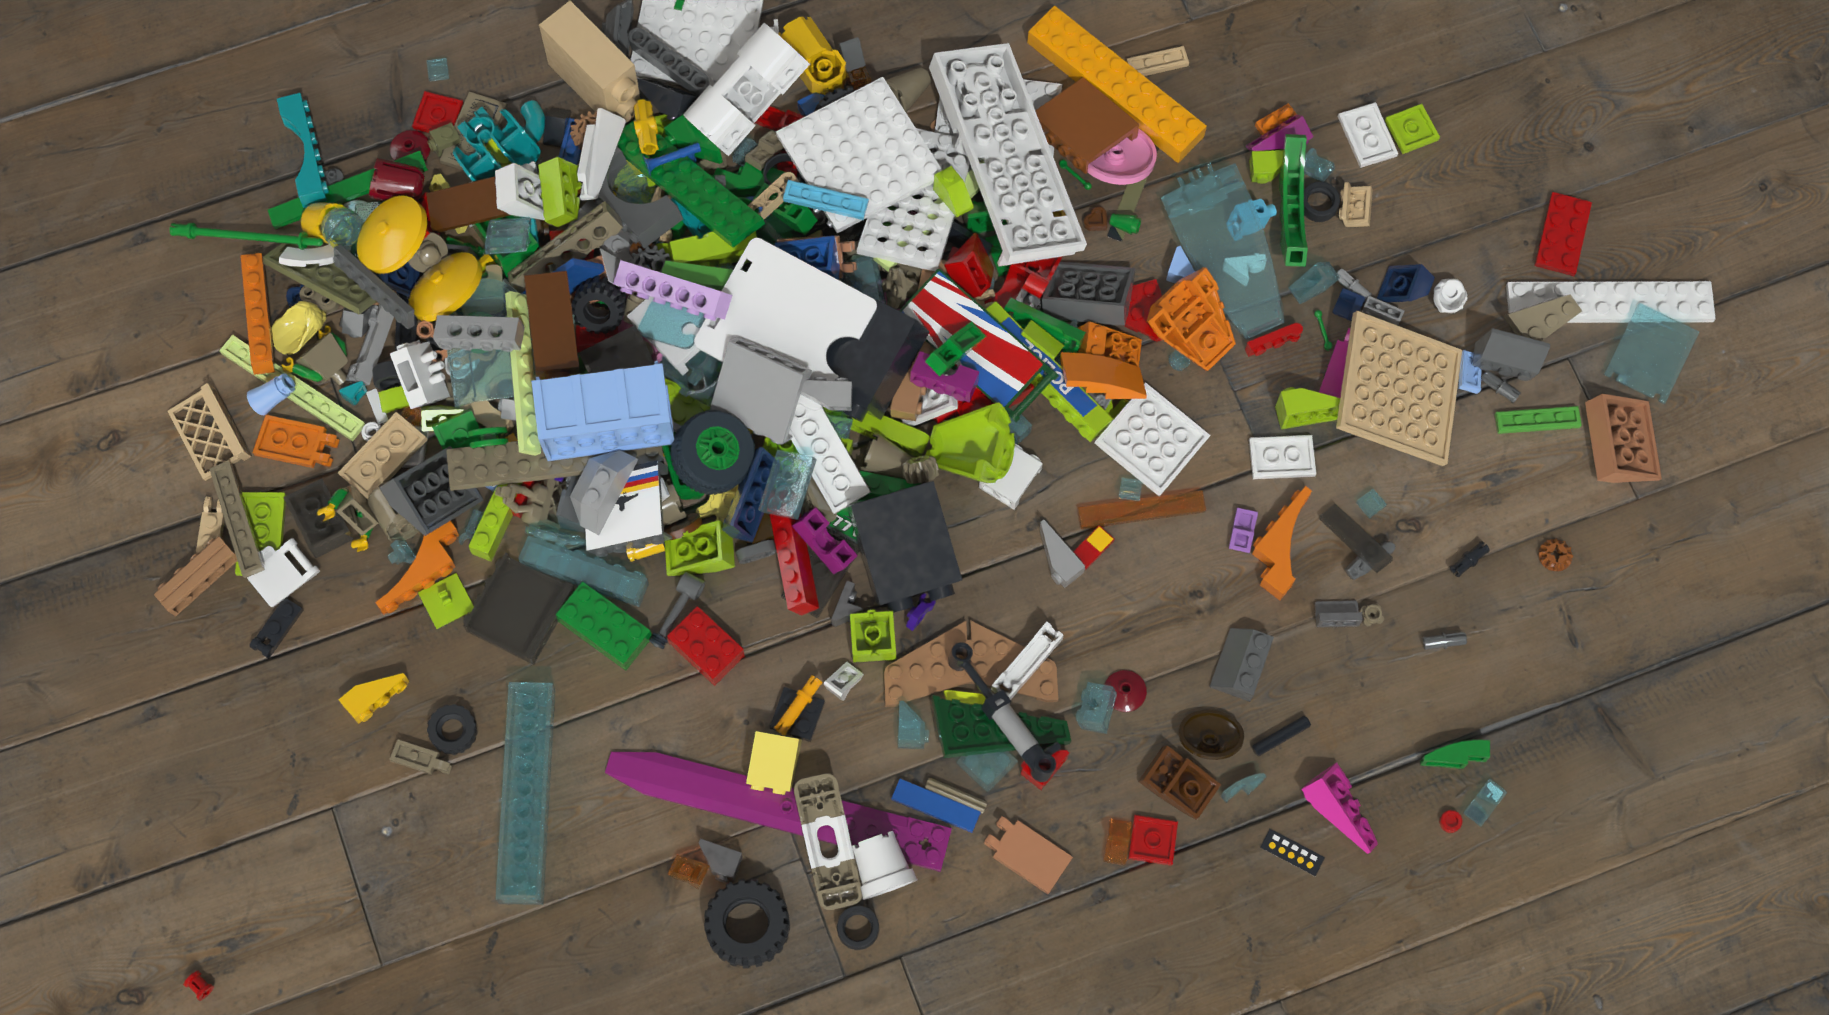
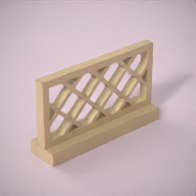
[168,383,252,481]

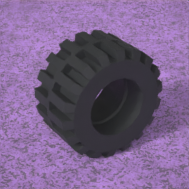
[571,276,626,334]

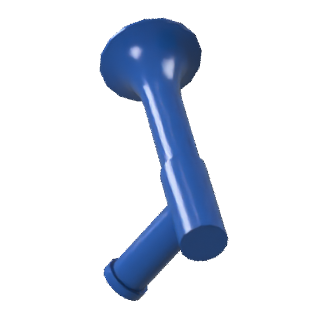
[643,143,701,176]

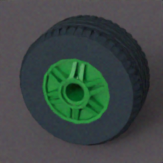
[670,410,755,495]

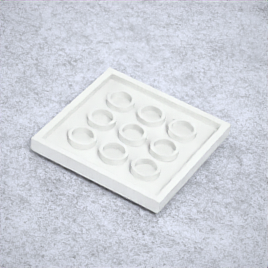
[1095,383,1210,497]

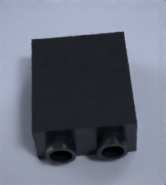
[826,292,930,422]
[847,481,962,613]

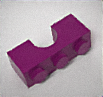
[910,351,979,403]
[792,507,858,574]

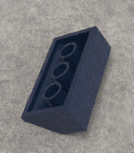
[722,447,782,542]

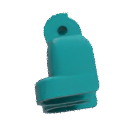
[453,107,541,182]

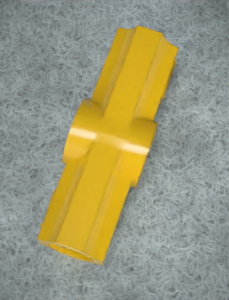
[634,99,659,156]

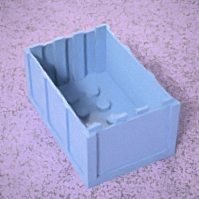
[531,361,674,461]

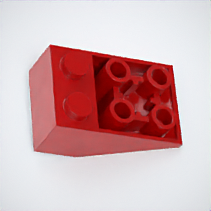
[944,233,994,298]

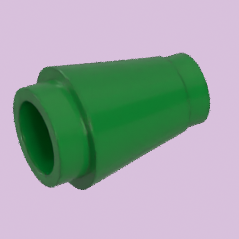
[1110,213,1141,235]

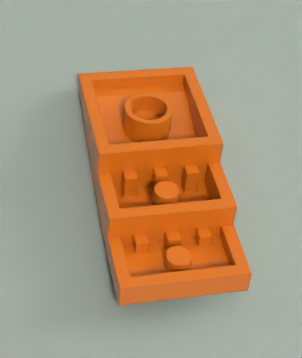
[1060,352,1147,399]

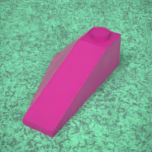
[1302,763,1378,854]

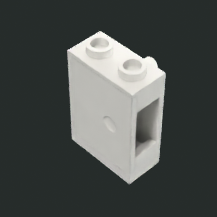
[390,340,450,409]

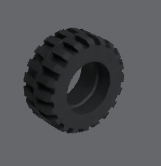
[704,879,790,968]

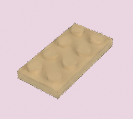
[338,412,428,500]

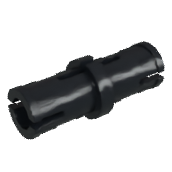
[1450,541,1490,577]

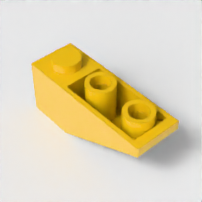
[338,673,409,724]

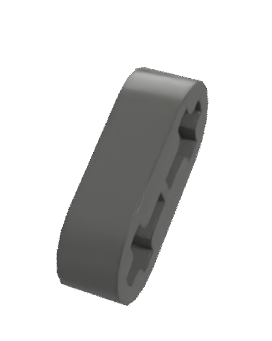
[736,540,777,564]

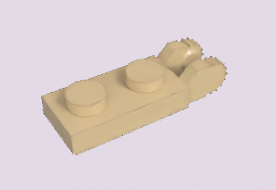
[196,497,225,553]

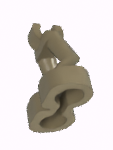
[495,483,548,526]

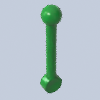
[1059,160,1092,190]
[1314,310,1333,351]

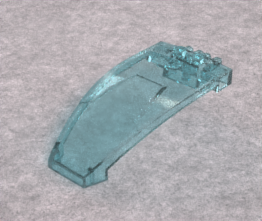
[1161,163,1284,340]

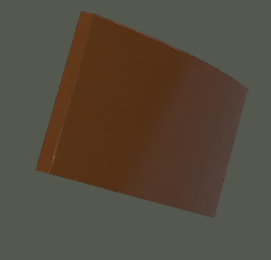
[1138,745,1221,820]

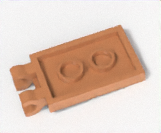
[984,816,1073,894]

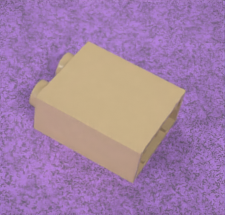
[539,1,641,122]

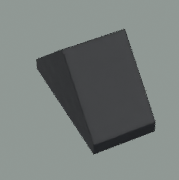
[543,107,572,147]

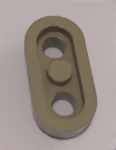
[300,286,340,313]

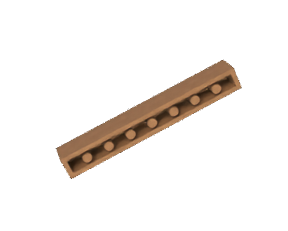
[890,260,950,421]

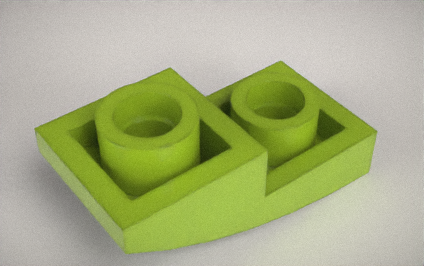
[378,386,410,413]

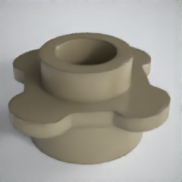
[1360,603,1384,626]

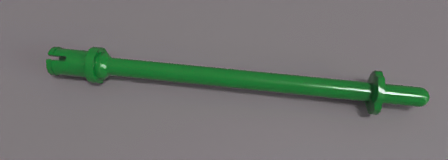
[170,223,323,250]

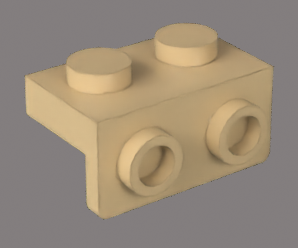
[1339,182,1373,227]

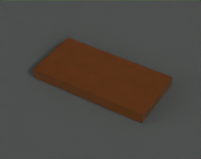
[426,177,510,233]

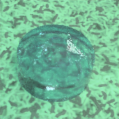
[1169,350,1190,371]

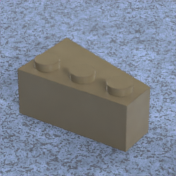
[1502,294,1582,341]

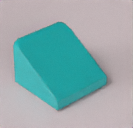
[339,381,367,406]

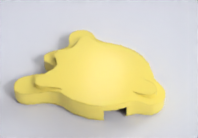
[696,485,738,522]

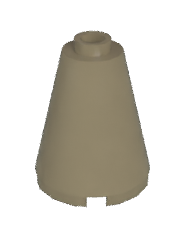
[885,68,931,112]
[859,432,913,479]

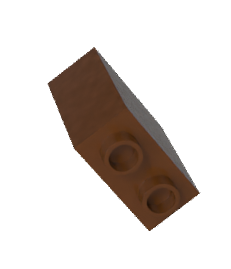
[524,271,580,380]

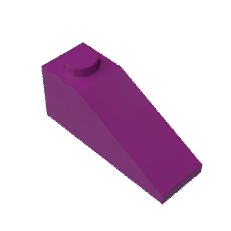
[1246,114,1313,151]

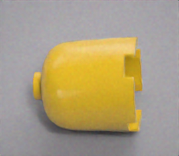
[301,202,353,245]

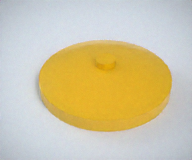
[357,196,427,274]
[409,252,482,322]

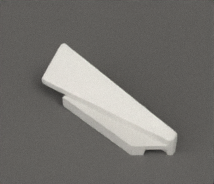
[577,108,626,200]

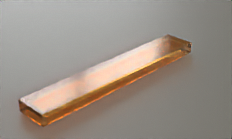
[1078,490,1206,529]

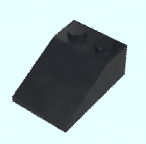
[637,77,699,121]

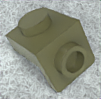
[428,123,461,157]

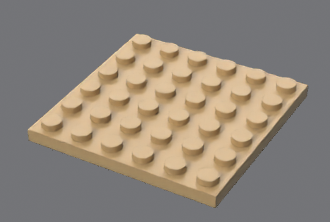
[1336,311,1462,466]

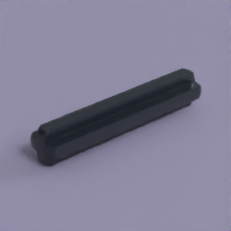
[1252,716,1311,756]

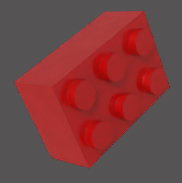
[667,606,745,686]

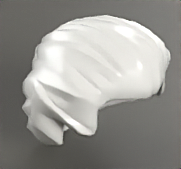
[1433,278,1468,313]

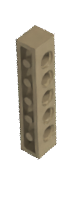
[508,201,623,293]

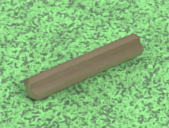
[925,778,987,813]

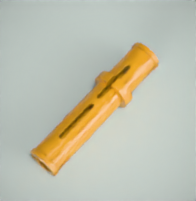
[774,675,822,736]

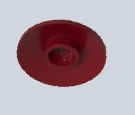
[390,130,431,161]
[1104,670,1147,712]

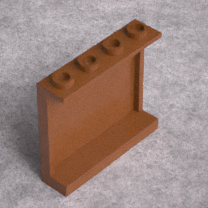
[1035,77,1139,174]

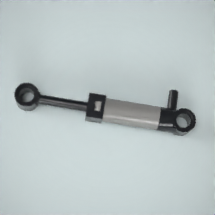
[948,642,1061,782]

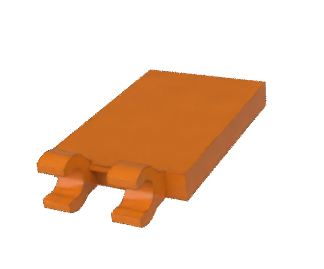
[252,415,340,468]

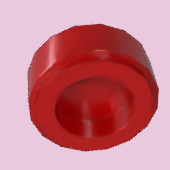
[1439,810,1462,833]

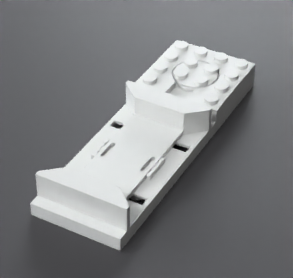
[929,43,1087,266]

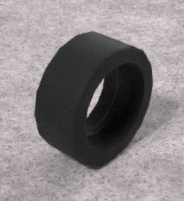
[1304,182,1340,222]
[372,361,402,390]
[837,905,879,950]

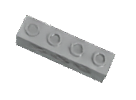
[433,315,525,352]

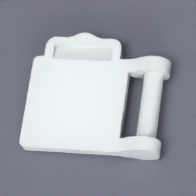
[247,538,320,607]

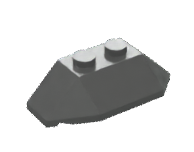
[602,0,634,59]

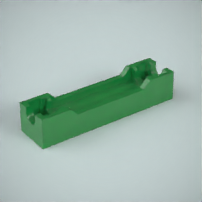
[1004,298,1086,353]

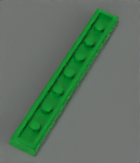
[268,151,428,229]

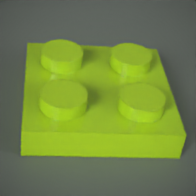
[1385,104,1440,154]

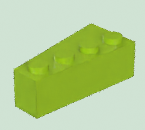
[669,231,757,267]

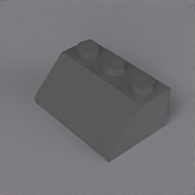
[1472,328,1550,381]
[1210,628,1274,702]

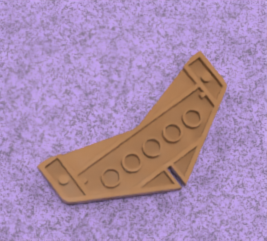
[884,620,1058,707]

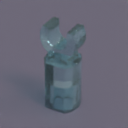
[459,509,484,545]

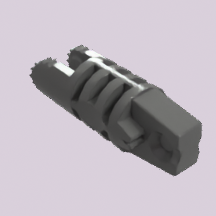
[1345,541,1396,580]

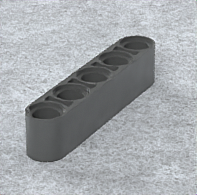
[628,28,710,96]

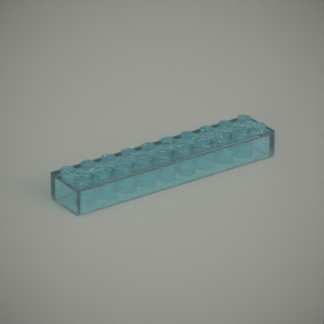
[495,682,555,905]

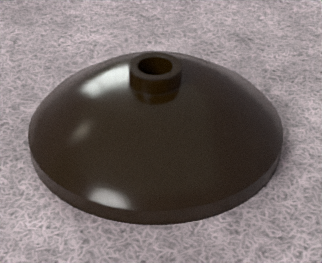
[1179,710,1244,760]

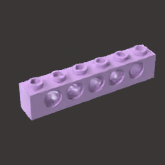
[613,260,733,321]

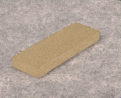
[1126,46,1189,76]

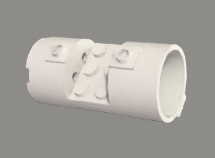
[683,23,810,156]

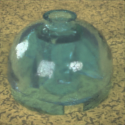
[321,207,363,248]

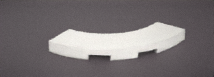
[279,237,358,267]

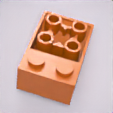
[1075,321,1142,367]

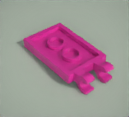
[1319,328,1351,398]

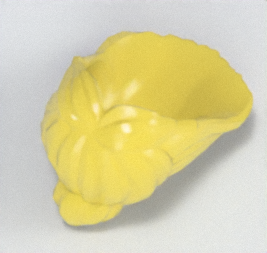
[271,301,326,355]

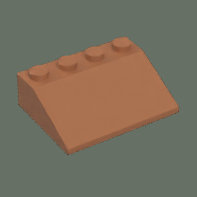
[1585,394,1662,483]

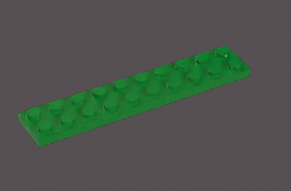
[617,119,765,248]

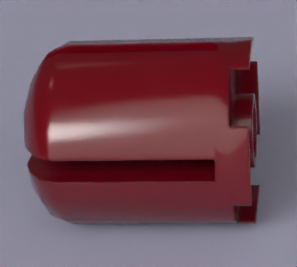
[369,158,425,202]

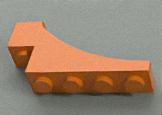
[1252,486,1312,600]
[375,521,459,615]

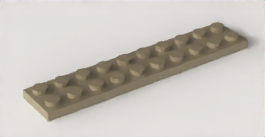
[446,441,664,491]

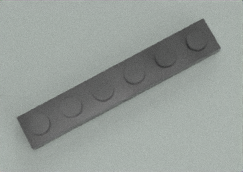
[333,244,415,329]

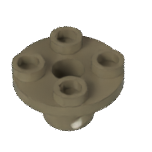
[408,231,448,273]
[882,268,919,309]

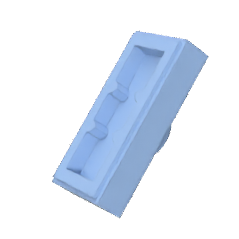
[1459,350,1481,394]

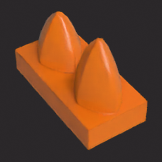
[1255,103,1296,135]

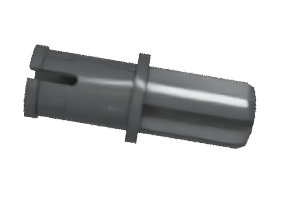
[1481,371,1521,403]
[1423,632,1467,650]

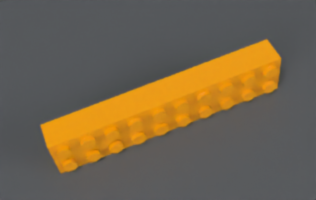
[1027,5,1207,163]

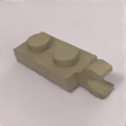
[389,739,452,775]

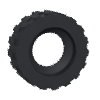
[427,704,478,755]

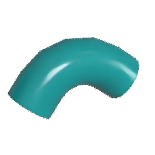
[520,100,545,144]

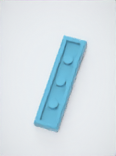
[783,180,869,220]

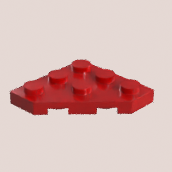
[1124,279,1162,342]

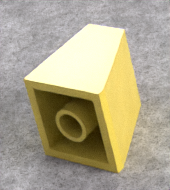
[746,731,802,795]

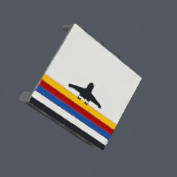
[585,460,672,557]

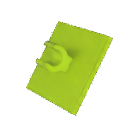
[418,573,475,629]

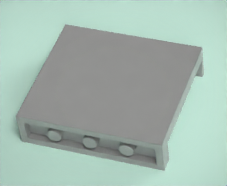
[710,337,812,444]

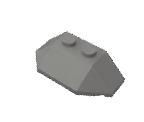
[570,450,638,535]

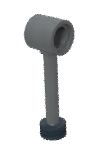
[649,572,706,649]

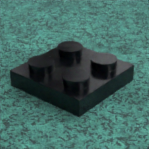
[769,687,825,742]

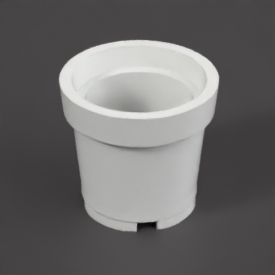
[852,831,918,900]

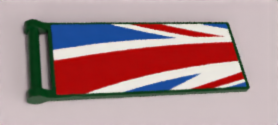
[899,269,1059,423]

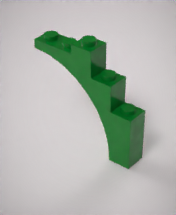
[1279,134,1308,266]
[671,162,787,240]

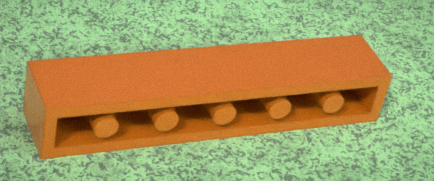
[241,253,275,375]

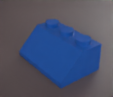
[775,236,840,280]

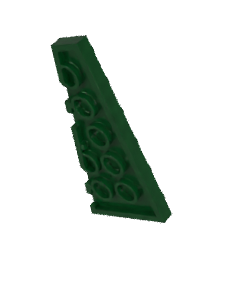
[931,695,1072,758]

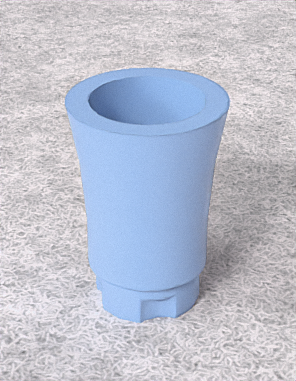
[247,373,295,416]

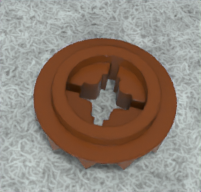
[1538,538,1573,572]

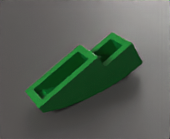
[925,321,986,377]
[1420,740,1490,769]

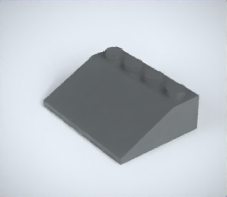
[1042,262,1135,326]
[379,446,483,536]

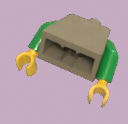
[281,326,348,386]
[317,485,379,552]

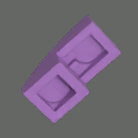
[1229,508,1258,553]

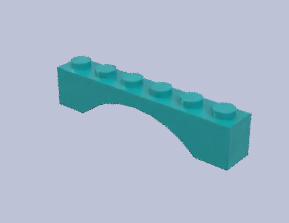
[277,93,329,208]

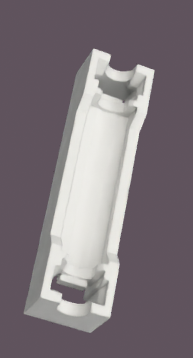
[991,622,1064,700]

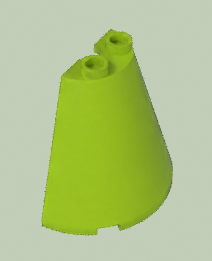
[926,403,1015,483]

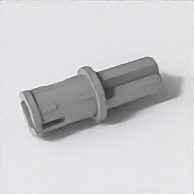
[1334,269,1372,304]

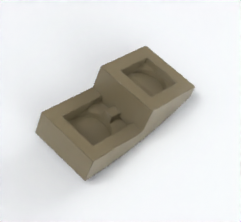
[745,130,783,171]

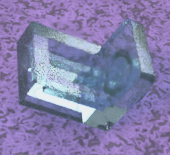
[1304,148,1335,182]

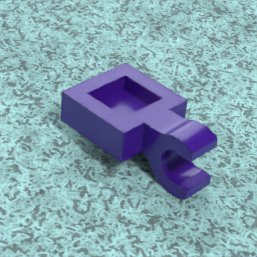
[906,593,936,631]

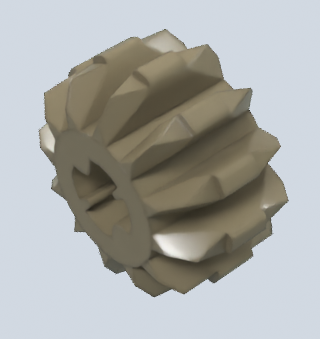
[902,455,939,484]

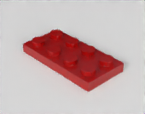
[1534,192,1592,276]

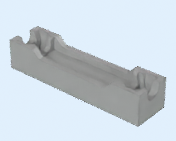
[346,304,394,386]

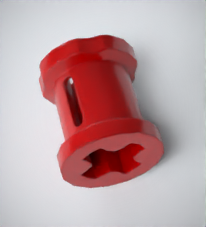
[183,970,214,1001]

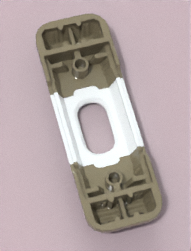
[794,774,862,910]

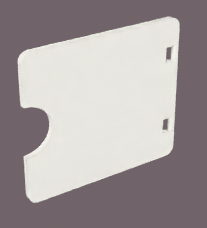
[694,238,877,411]

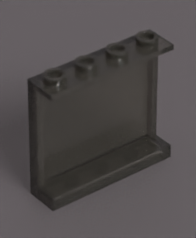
[463,552,575,665]

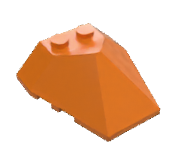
[1147,267,1236,371]

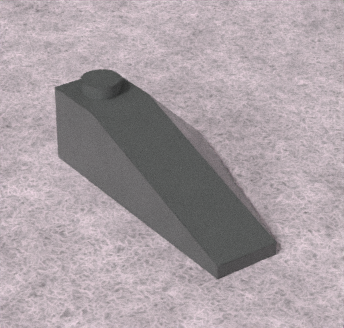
[556,475,586,533]

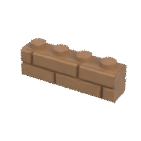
[154,536,237,616]

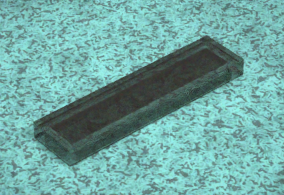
[1319,504,1393,573]

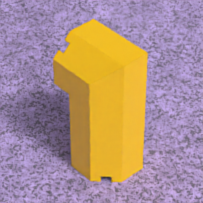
[778,17,846,95]

